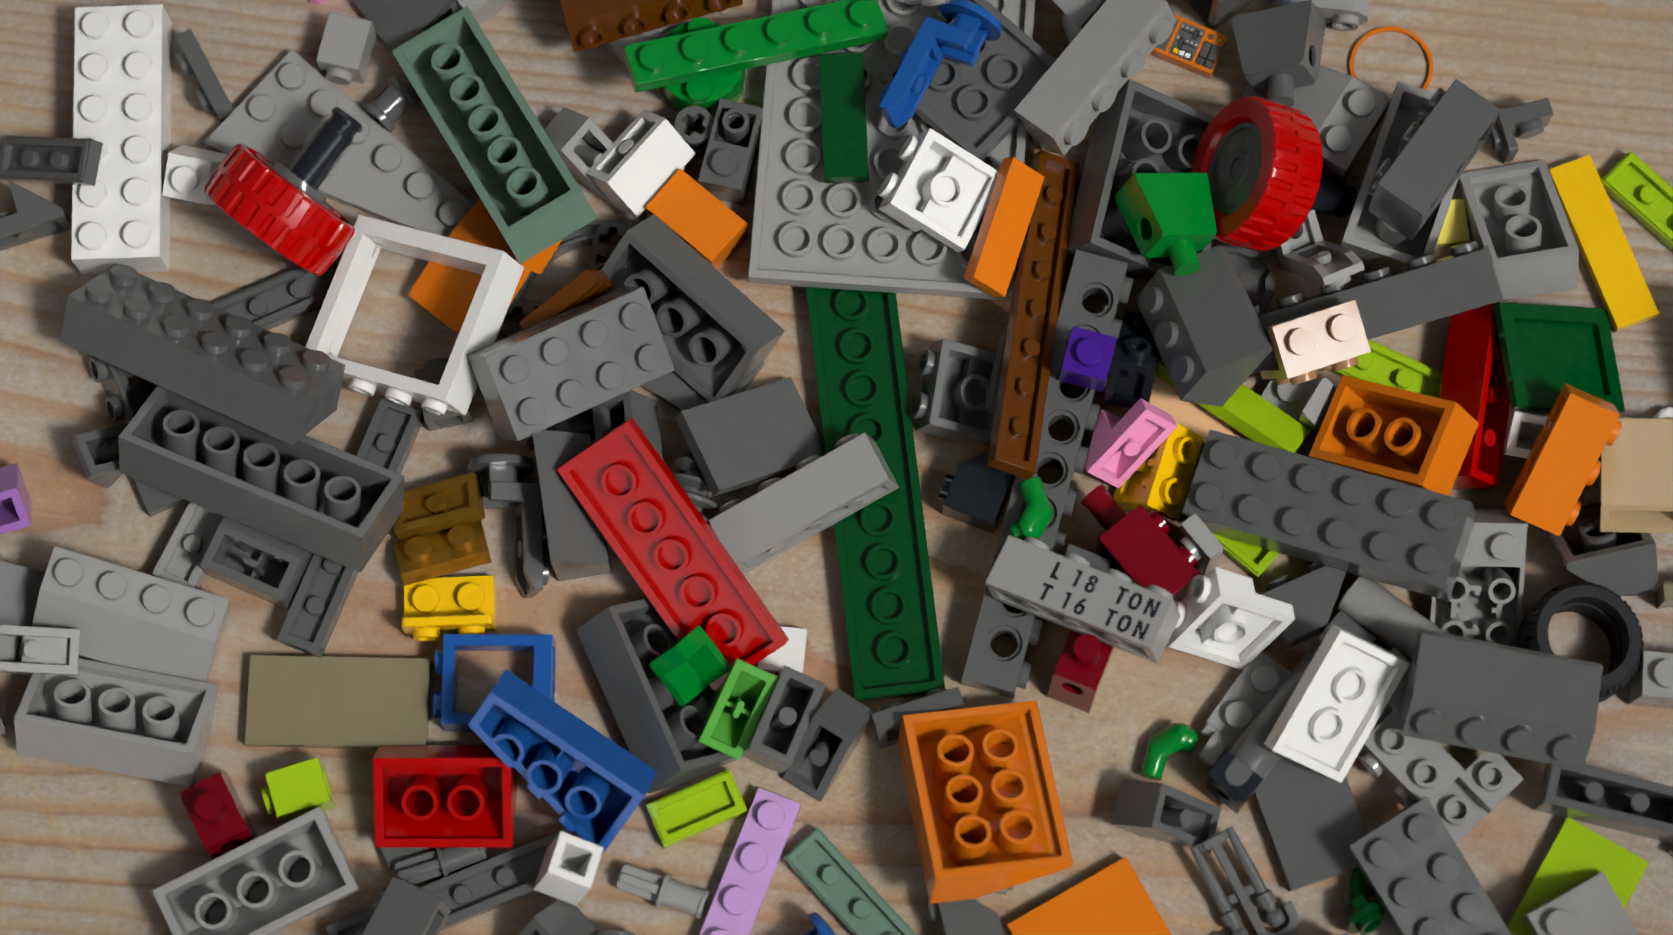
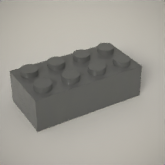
[467,286,675,441]

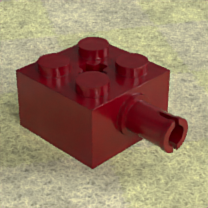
[1081,484,1200,602]

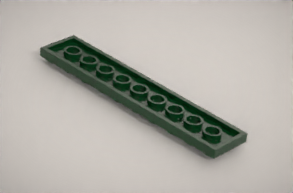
[806,287,945,702]

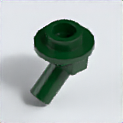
[1345,869,1386,935]

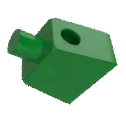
[1114,173,1217,276]

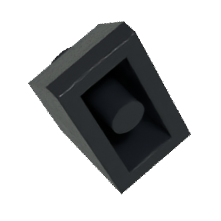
[938,451,1015,533]

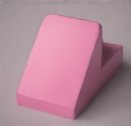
[1085,398,1178,489]

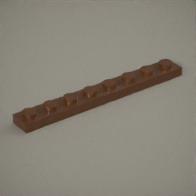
[987,149,1079,480]

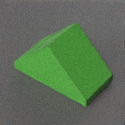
[698,658,779,760]

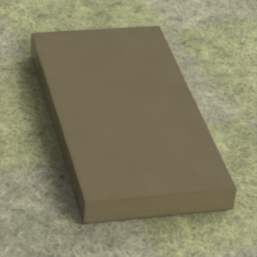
[245,655,432,749]

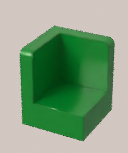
[648,625,731,706]

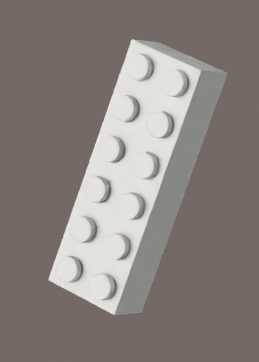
[71,4,172,274]

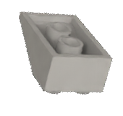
[1241,64,1391,183]
[1458,159,1579,301]

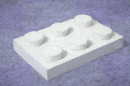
[1264,624,1410,783]

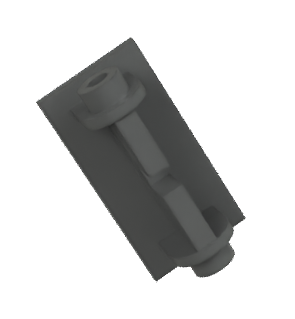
[89,355,150,426]

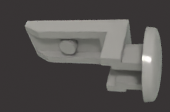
[1263,208,1365,288]

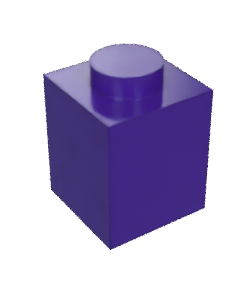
[1059,326,1117,392]

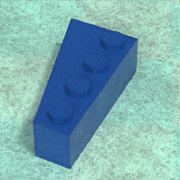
[468,669,657,856]

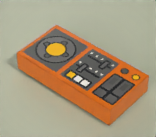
[1150,14,1228,79]

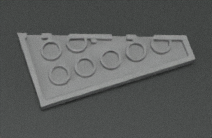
[203,50,474,237]

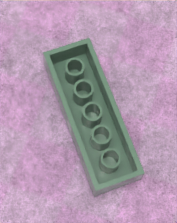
[392,6,597,264]

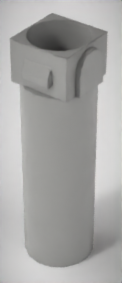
[1338,576,1447,663]

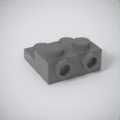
[910,339,996,445]

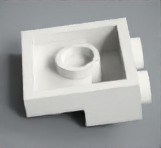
[878,128,999,252]
[1168,567,1295,670]

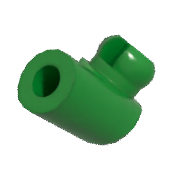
[1010,477,1052,540]
[1139,723,1198,781]

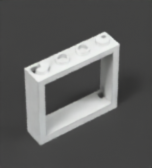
[305,215,524,416]

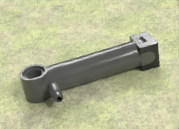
[1201,610,1377,814]

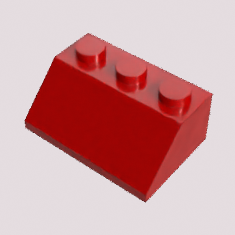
[373,745,517,848]

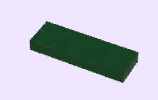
[819,52,869,183]

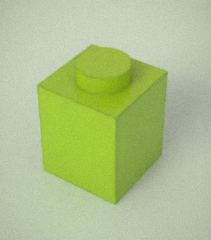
[261,757,336,823]

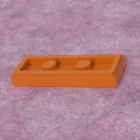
[964,157,1045,298]

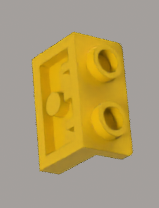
[1113,422,1203,520]
[402,575,496,642]

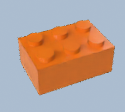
[1309,375,1479,496]

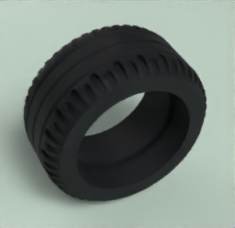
[1517,582,1644,703]

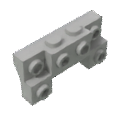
[1359,646,1524,844]

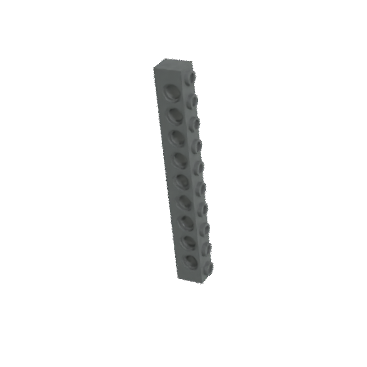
[961,250,1134,699]

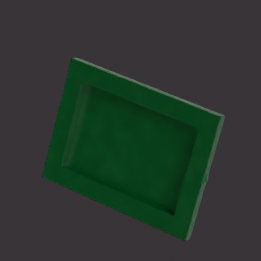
[1493,302,1625,413]

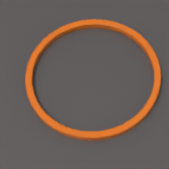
[1349,26,1433,90]

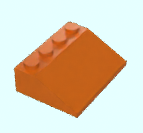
[897,700,1073,904]

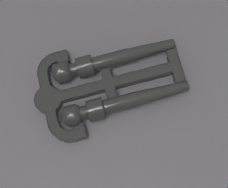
[1190,826,1299,935]

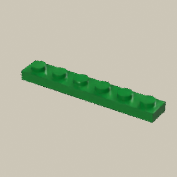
[622,0,889,93]

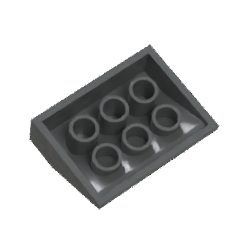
[1067,79,1214,280]

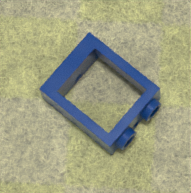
[433,634,556,732]

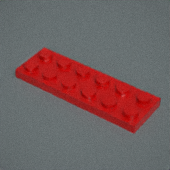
[557,417,789,691]

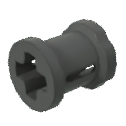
[362,75,420,133]
[674,106,714,157]

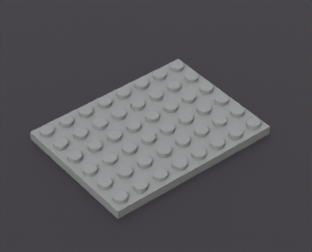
[748,0,1035,301]

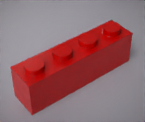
[1439,302,1510,490]

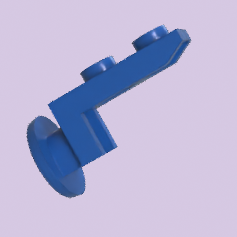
[879,0,1002,129]

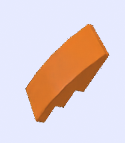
[407,199,563,334]

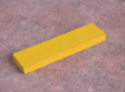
[1549,155,1659,333]

